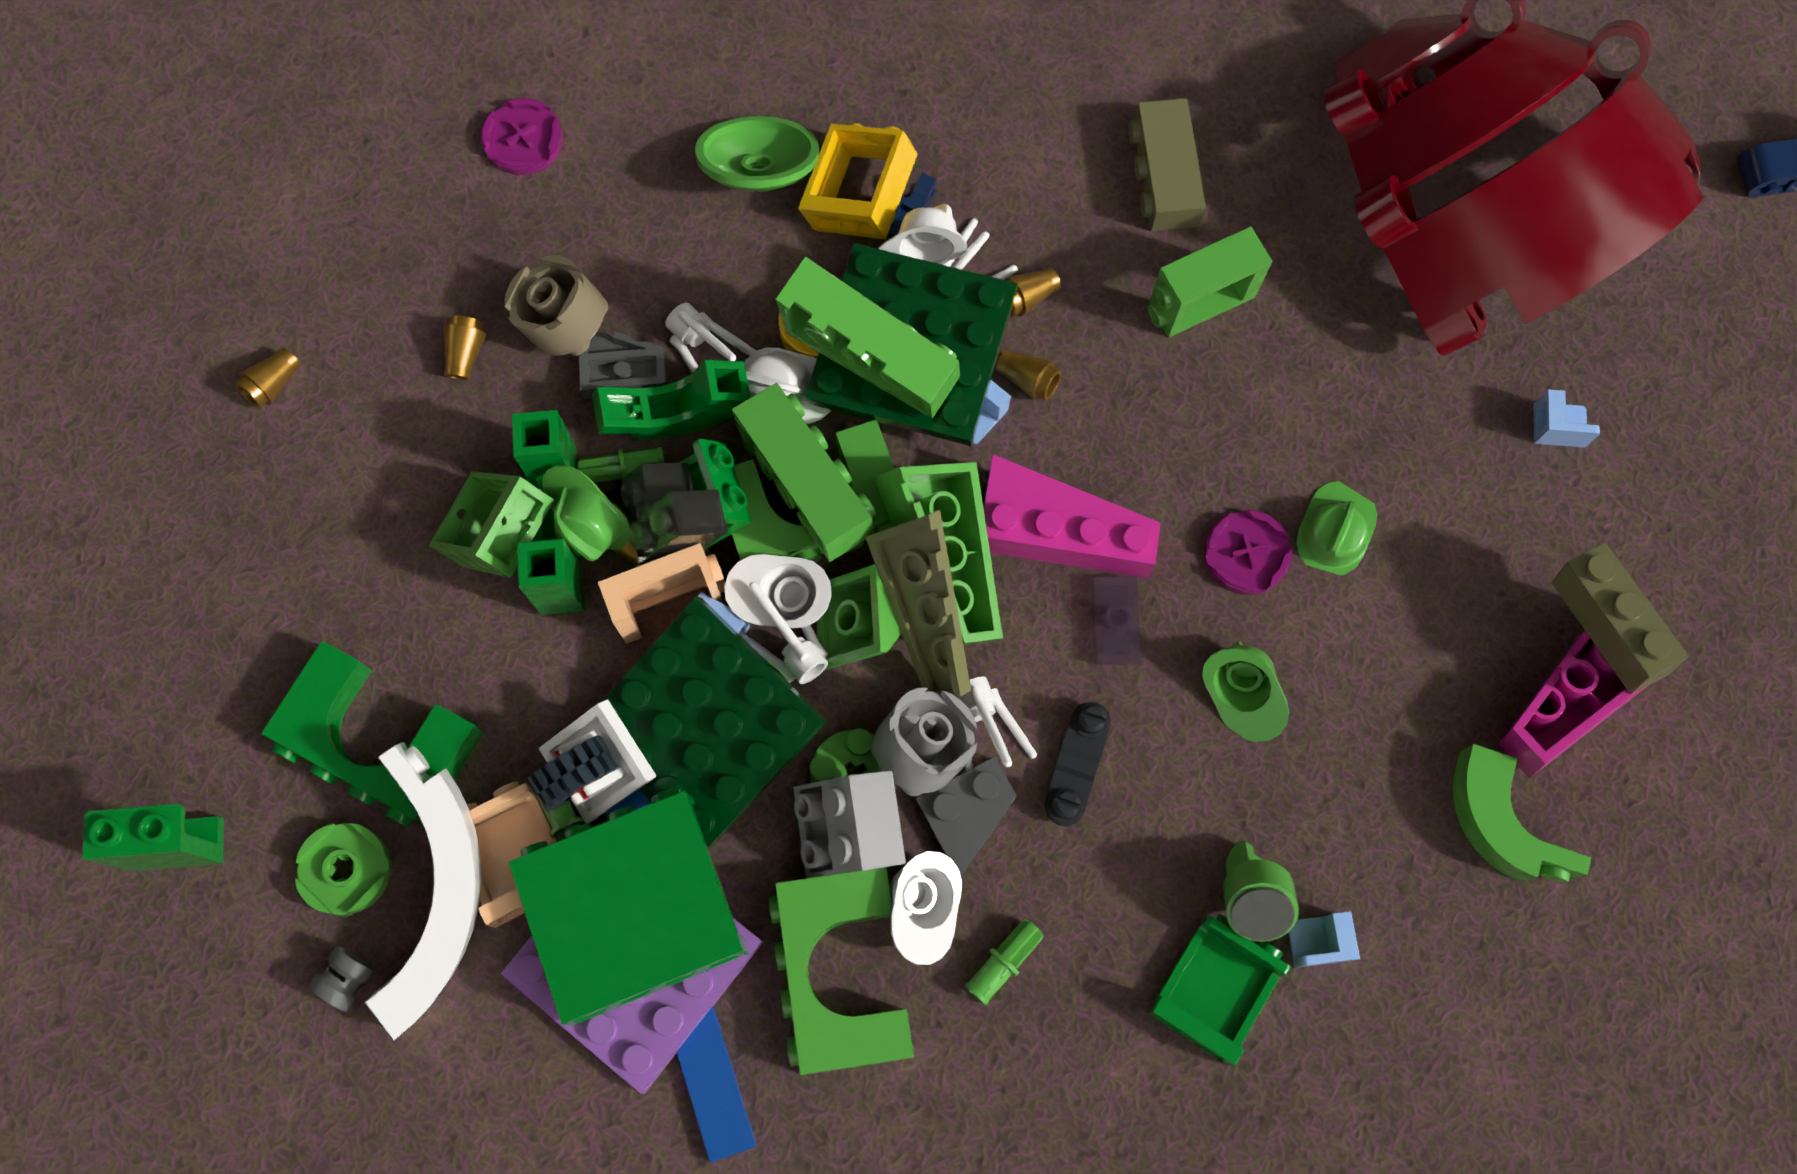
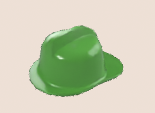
[542,465,631,562]
[1296,481,1377,575]
[1202,641,1289,742]

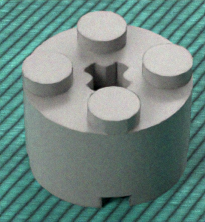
[871,688,977,796]

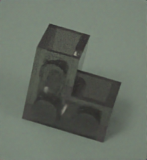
[621,463,728,563]

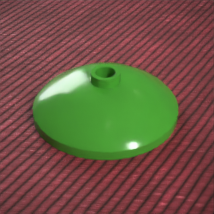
[695,116,819,192]

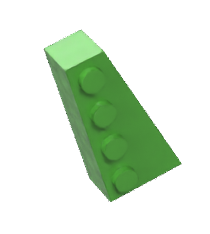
[775,256,960,418]

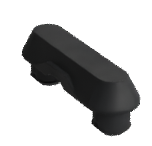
[1044,702,1111,827]

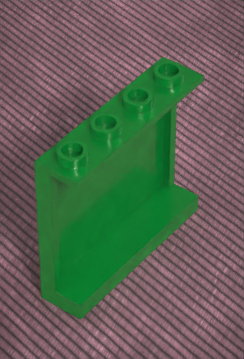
[508,789,750,1026]

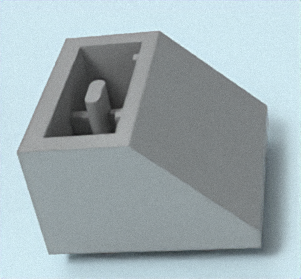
[793,771,906,878]

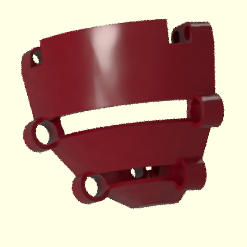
[1323,0,1703,356]

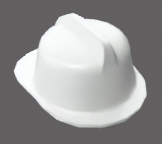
[877,204,967,265]
[744,347,831,424]
[724,554,832,628]
[889,851,962,965]

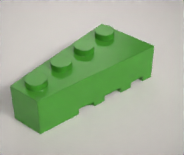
[732,382,876,562]
[874,462,1003,645]

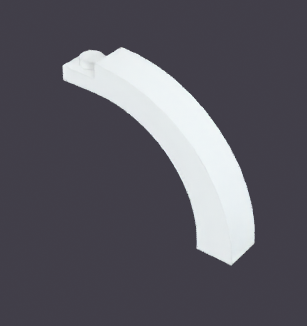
[366,742,482,1040]

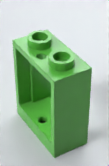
[1148,227,1272,338]
[429,471,555,578]

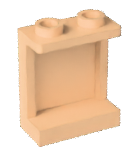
[598,543,725,644]
[467,782,558,928]

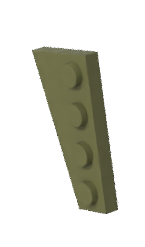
[865,510,971,697]

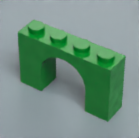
[512,410,585,615]
[261,641,484,828]

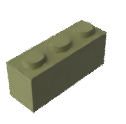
[1128,98,1206,231]
[1551,542,1689,694]

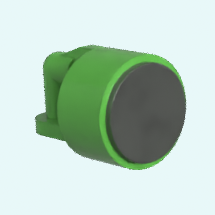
[1223,840,1299,941]

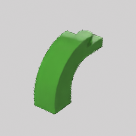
[1453,744,1591,883]

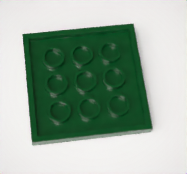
[805,243,1018,446]
[602,597,827,850]

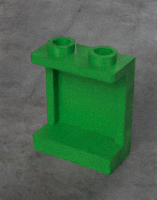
[622,438,752,563]
[83,804,224,872]
[1147,914,1291,1066]

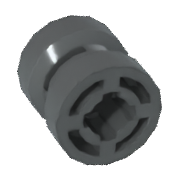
[307,945,375,1011]

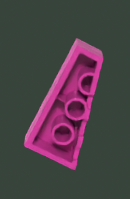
[984,454,1161,578]
[1498,629,1649,779]

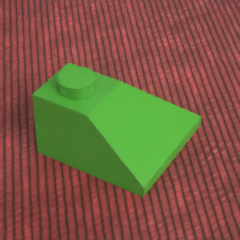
[816,564,902,670]

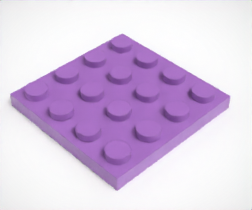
[501,917,763,1094]

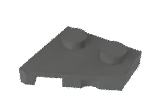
[579,331,667,399]
[916,757,1017,876]

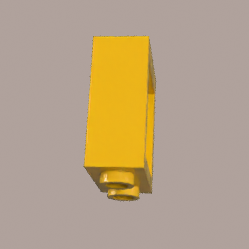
[798,123,917,239]

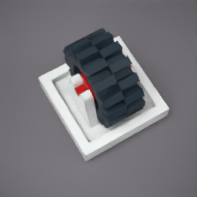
[527,699,657,824]

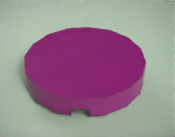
[481,98,563,175]
[1204,510,1293,595]

